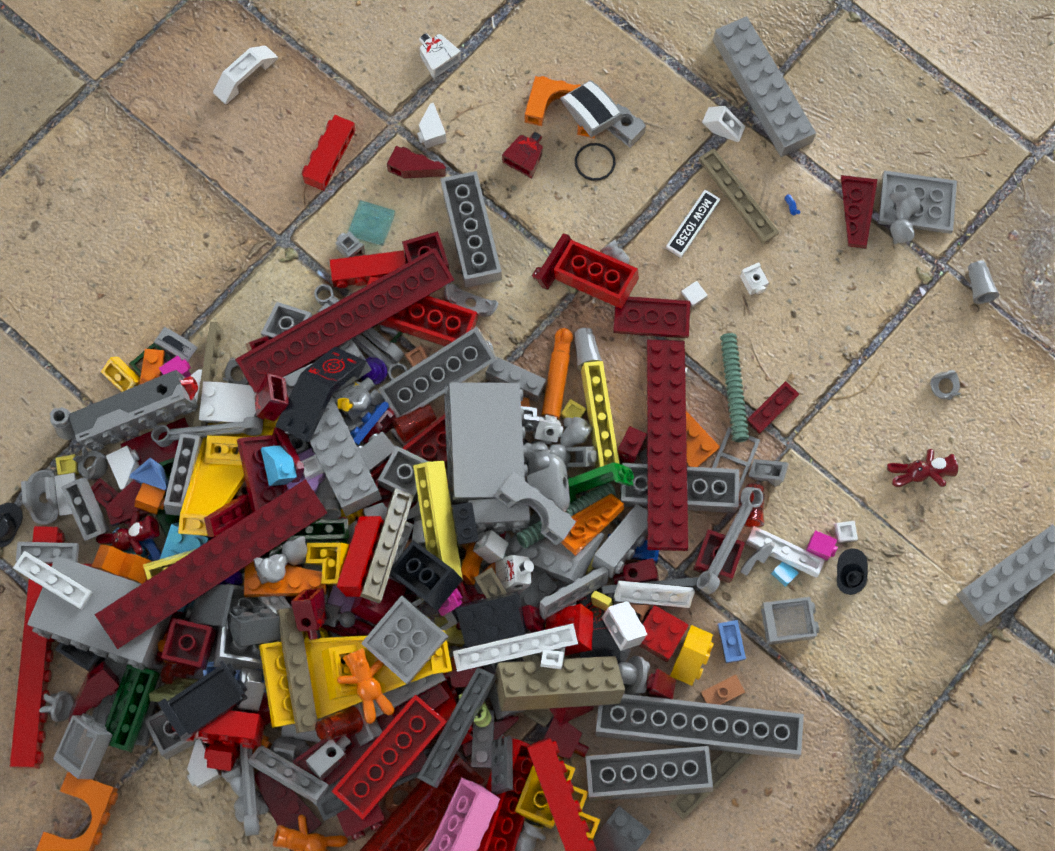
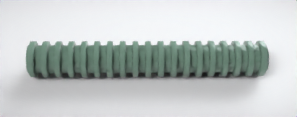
[720,333,749,443]
[517,483,616,548]

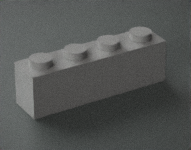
[164,433,202,516]
[592,504,647,578]

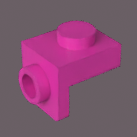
[438,588,462,616]

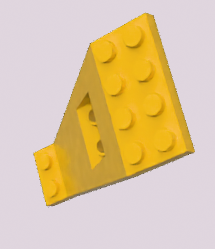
[178,414,281,537]
[259,630,452,728]

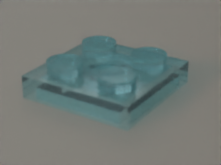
[348,200,395,246]

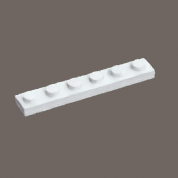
[453,624,578,671]

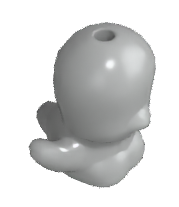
[600,240,630,264]
[515,820,546,851]

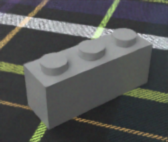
[486,357,546,402]
[61,477,110,541]

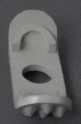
[444,284,498,317]

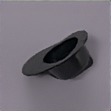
[0,503,23,548]
[837,548,868,595]

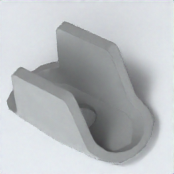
[527,456,570,512]
[21,470,58,524]

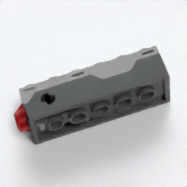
[69,370,198,451]

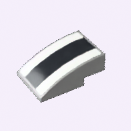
[560,80,622,138]

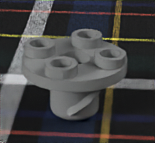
[618,656,650,695]

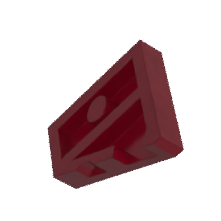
[105,480,150,527]

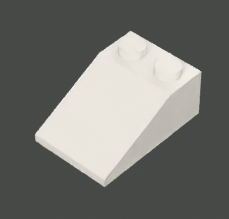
[199,382,256,424]

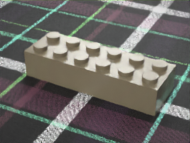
[495,656,625,712]

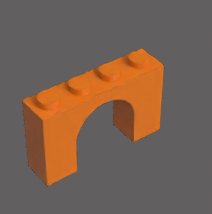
[524,76,606,139]
[36,772,118,851]

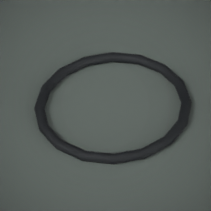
[575,143,616,181]

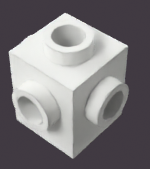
[533,415,563,444]

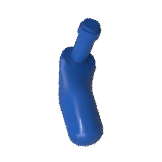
[784,194,800,215]

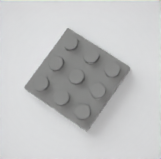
[361,596,449,685]

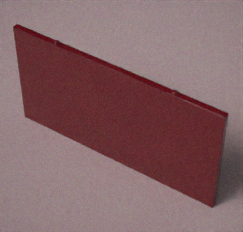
[120,417,189,466]

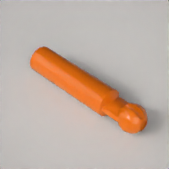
[541,328,573,420]

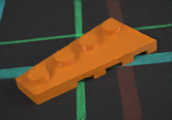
[686,411,720,467]
[560,493,624,556]
[244,561,327,597]

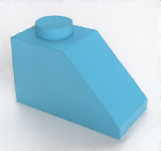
[261,445,297,486]

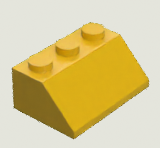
[515,764,576,829]

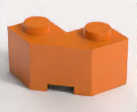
[91,544,152,584]

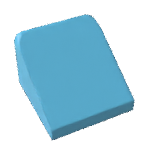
[771,562,799,587]

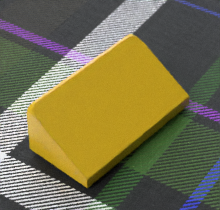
[100,357,140,392]

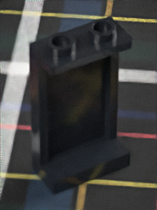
[452,502,479,559]
[158,660,248,741]

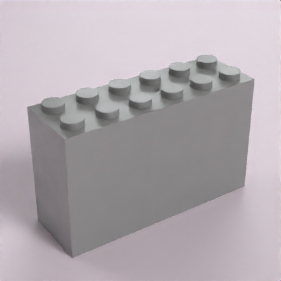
[444,382,527,507]
[27,556,173,670]

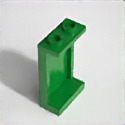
[568,462,634,503]

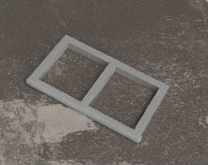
[712,427,760,492]

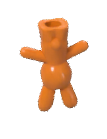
[337,648,394,724]
[273,814,348,851]

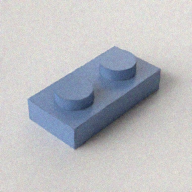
[717,620,746,663]

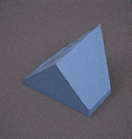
[129,458,169,492]

